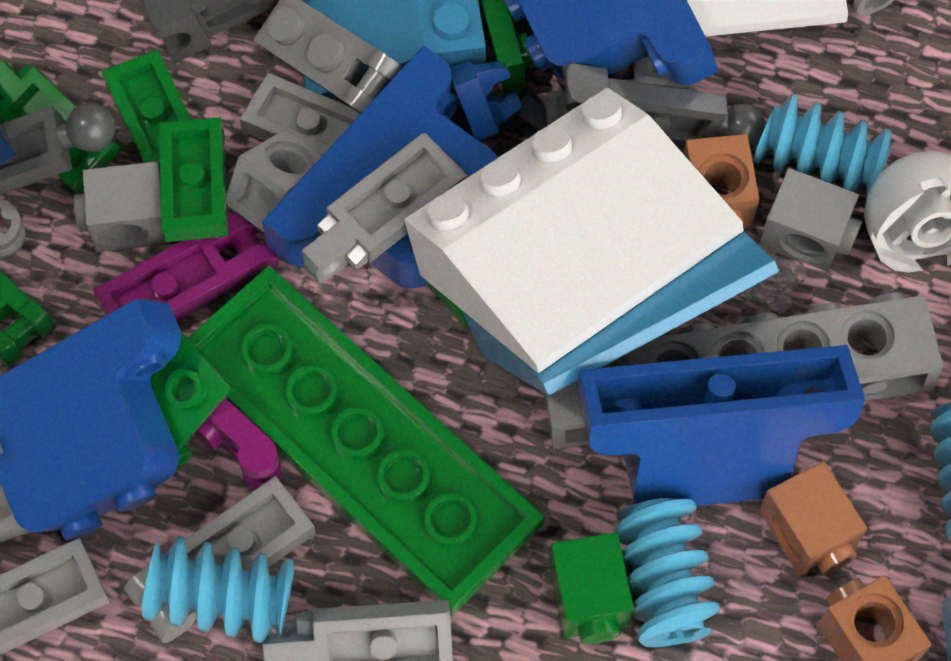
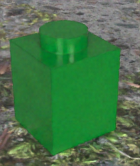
[548,532,634,644]

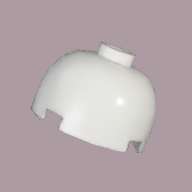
[864,150,951,273]

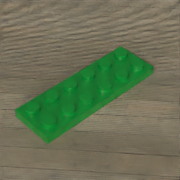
[187,266,545,616]

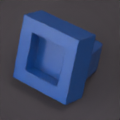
[450,60,521,141]

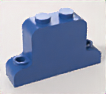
[505,0,718,86]
[262,45,498,288]
[0,299,181,540]
[577,345,865,506]

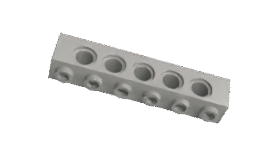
[543,293,943,450]

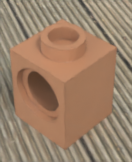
[683,134,760,229]
[759,461,867,577]
[818,575,932,661]

